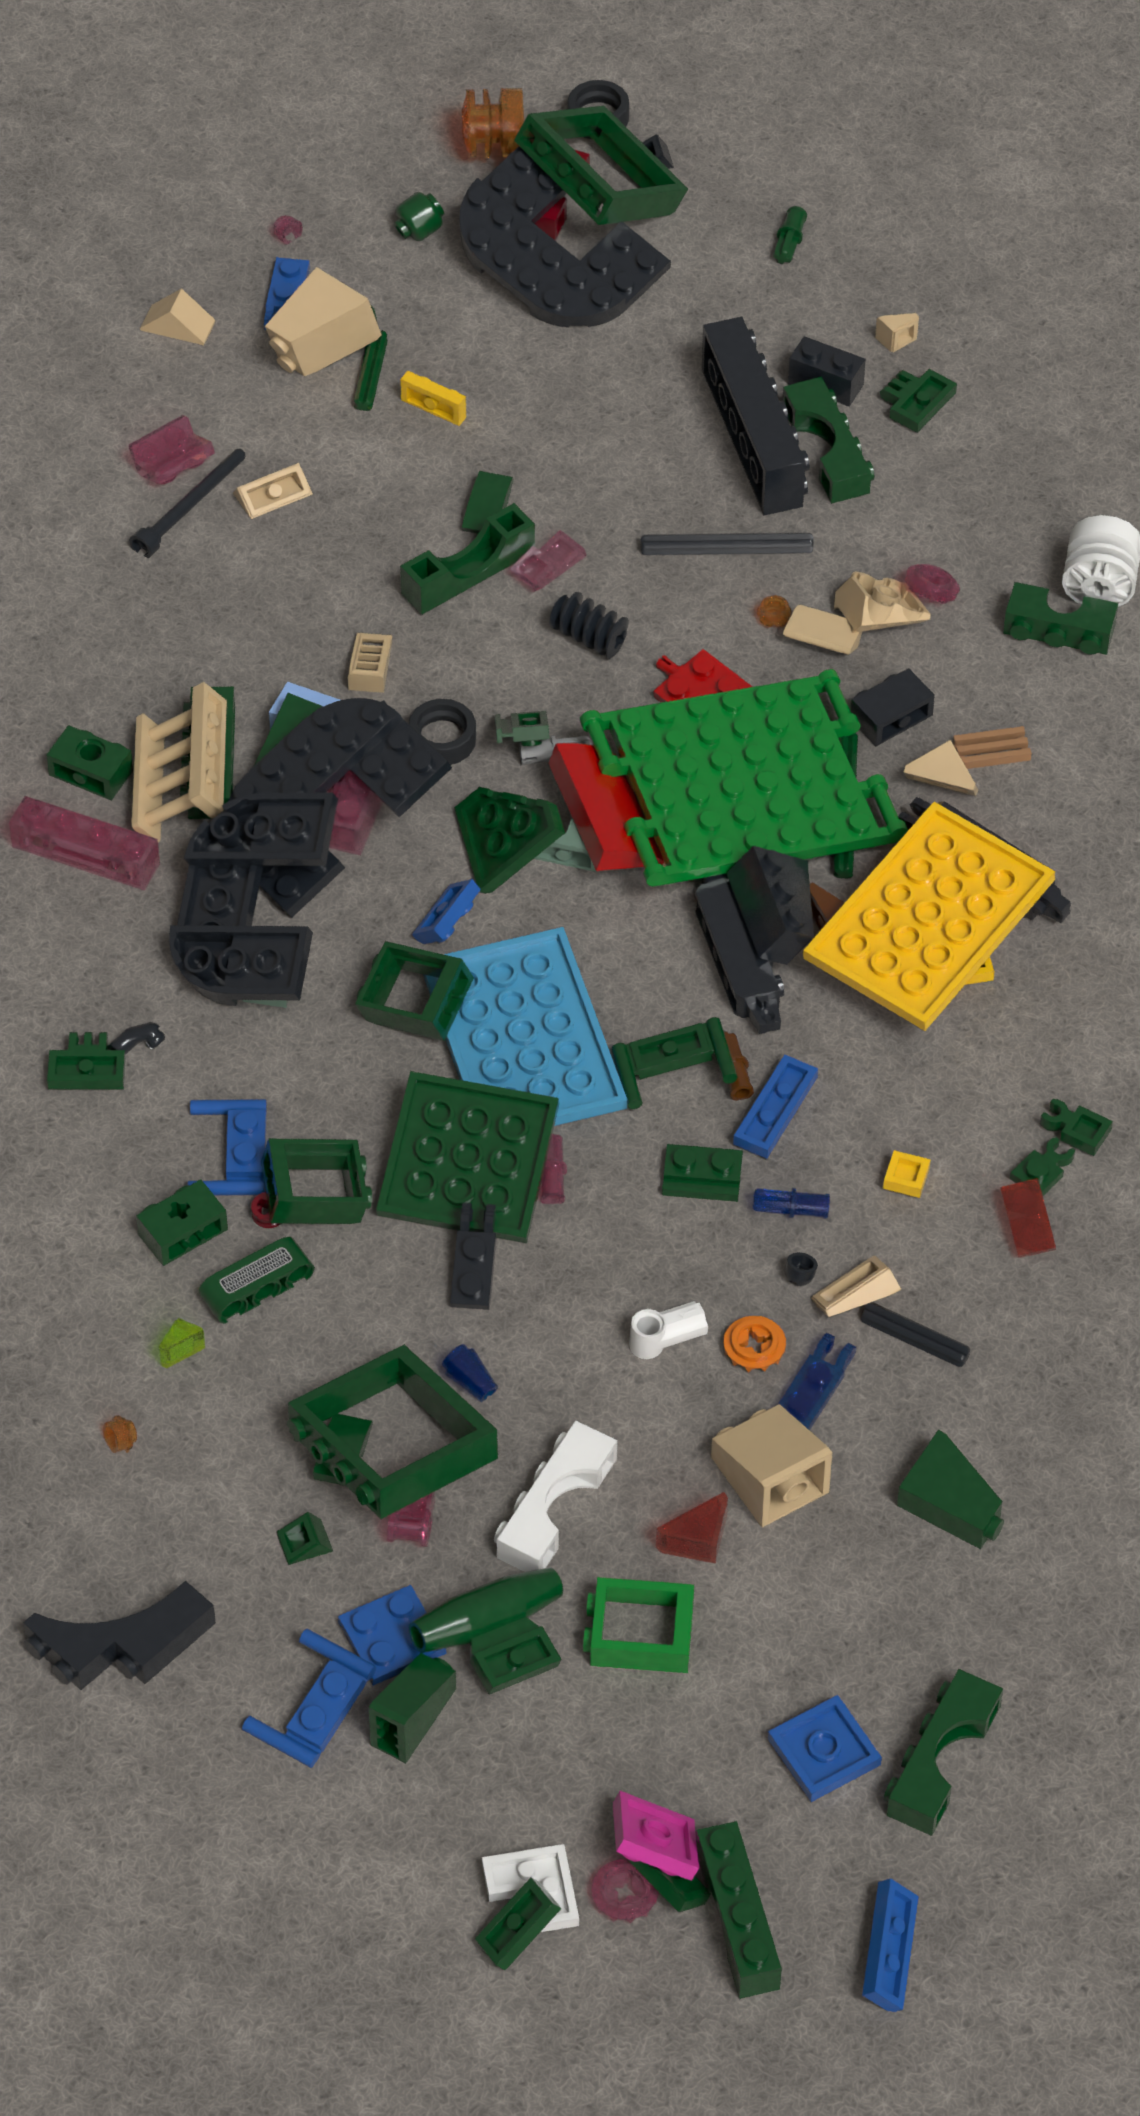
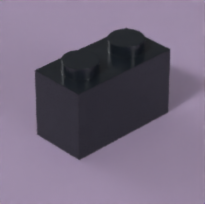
[788,336,866,407]
[851,668,935,747]

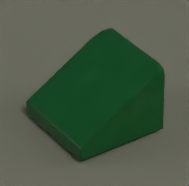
[276,1512,333,1565]

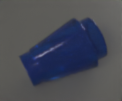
[442,1344,498,1402]

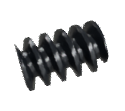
[549,592,629,659]

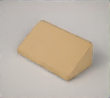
[233,463,313,519]
[783,605,862,655]

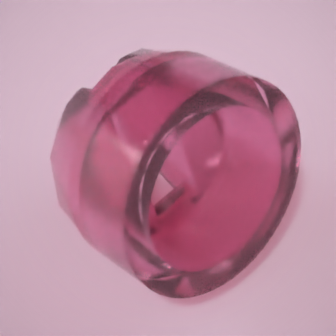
[273,215,303,245]

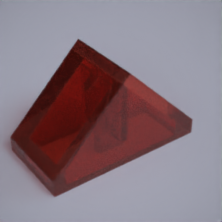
[656,1492,728,1564]

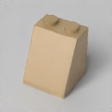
[265,267,382,376]
[711,1404,832,1527]

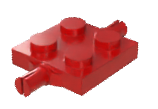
[653,649,753,703]

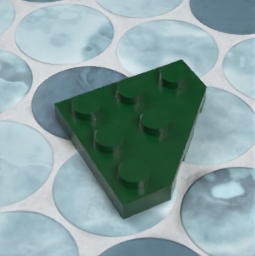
[454,787,565,894]

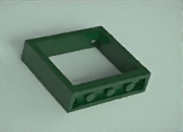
[514,105,688,225]
[286,1344,498,1519]

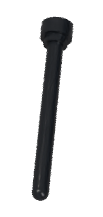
[129,449,246,558]

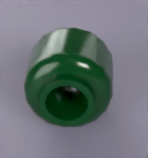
[394,192,445,241]

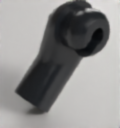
[107,1022,165,1055]

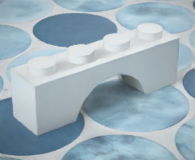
[494,1421,617,1572]

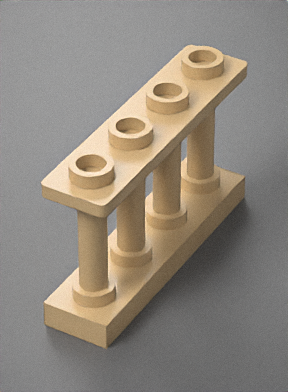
[131,682,227,843]

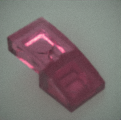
[509,530,587,592]

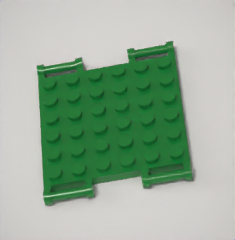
[580,669,908,887]

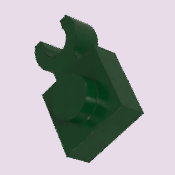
[1040,1099,1113,1156]
[1010,1137,1075,1200]

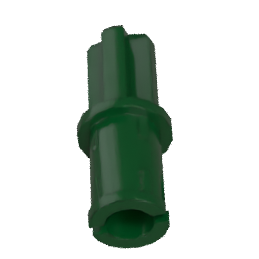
[773,206,807,264]

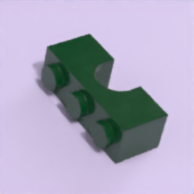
[1003,582,1119,655]

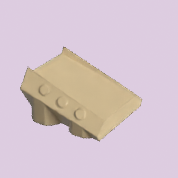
[834,571,930,633]

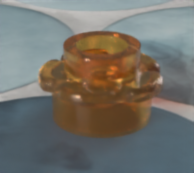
[757,595,792,627]
[103,1415,137,1453]

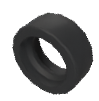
[567,80,629,139]
[409,698,476,765]

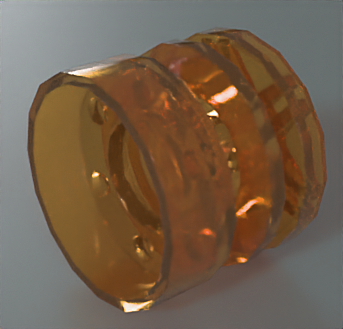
[462,88,524,159]

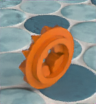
[724,1316,786,1373]

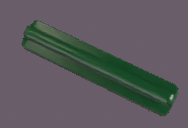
[354,330,388,411]

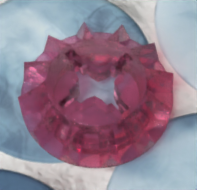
[904,564,960,604]
[592,1859,659,1924]

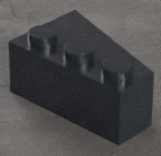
[727,846,814,965]

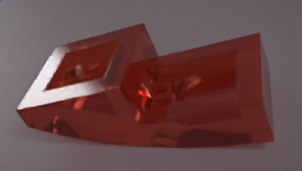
[1000,1178,1056,1258]

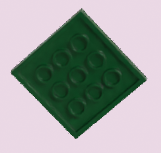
[376,1071,560,1243]

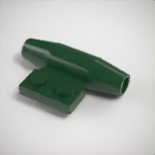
[409,1567,563,1695]

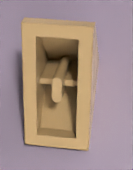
[140,288,215,345]
[904,740,978,796]

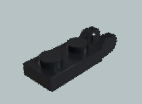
[450,1203,497,1310]

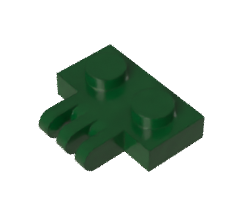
[880,369,957,433]
[47,1032,126,1090]

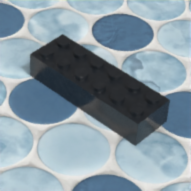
[702,316,810,516]

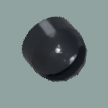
[785,1252,818,1287]

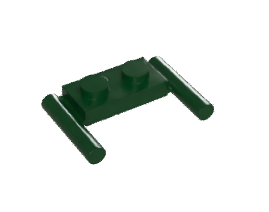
[612,1017,738,1109]

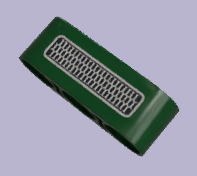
[199,1237,315,1324]

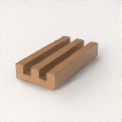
[953,726,1032,769]

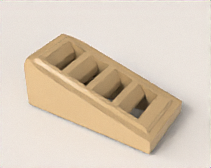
[348,633,392,693]
[811,1256,901,1317]

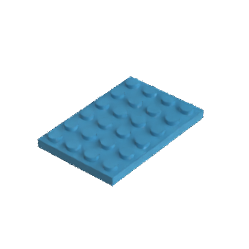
[423,927,627,1126]

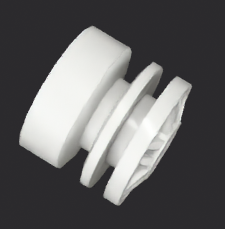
[1062,515,1140,607]

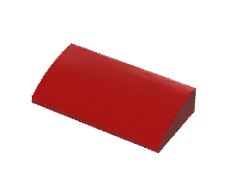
[548,743,664,871]

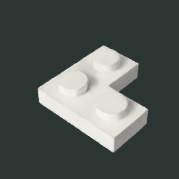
[482,1844,579,1932]

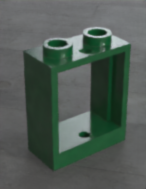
[355,941,474,1041]
[261,1138,372,1224]

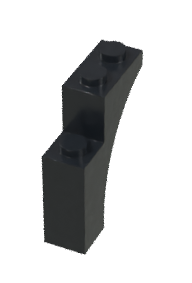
[23,1581,216,1690]

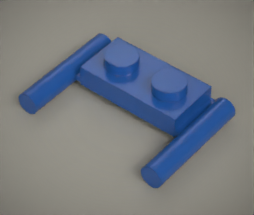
[188,1099,267,1196]
[242,1628,376,1768]

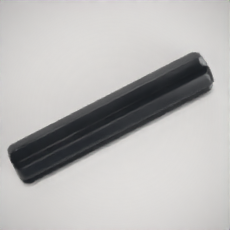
[861,1302,970,1367]

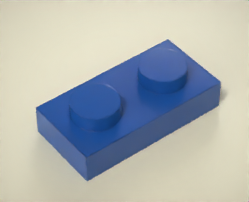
[412,879,481,944]

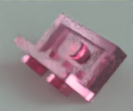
[129,415,215,484]

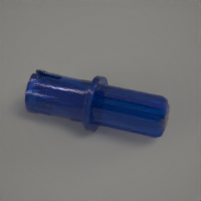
[752,1188,830,1219]

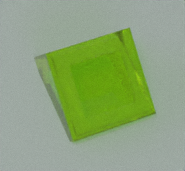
[159,1318,205,1368]

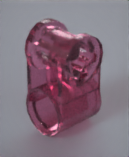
[387,1492,435,1547]

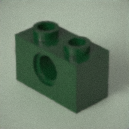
[46,725,133,801]

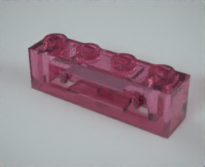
[9,796,160,891]

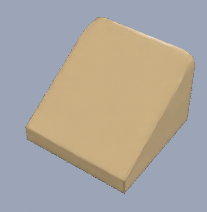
[875,313,919,353]

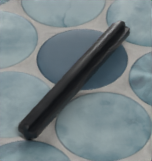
[640,533,814,555]

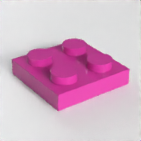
[613,1791,699,1881]

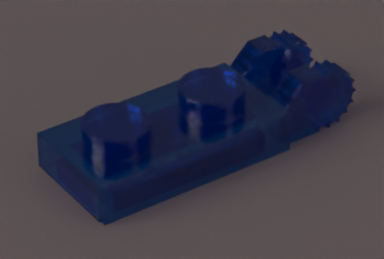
[777,1333,857,1430]

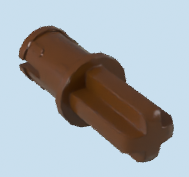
[719,1031,754,1101]

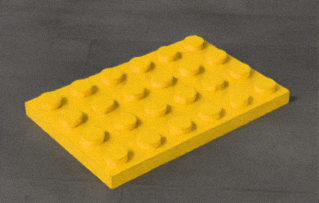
[803,802,1055,1031]

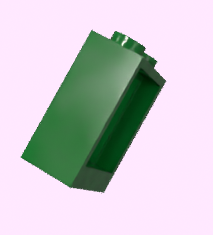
[583,1577,694,1673]

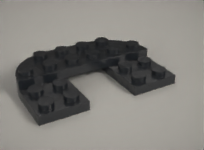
[459,146,671,328]
[228,698,452,918]
[169,792,338,1006]

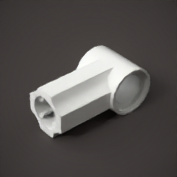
[629,1301,708,1359]

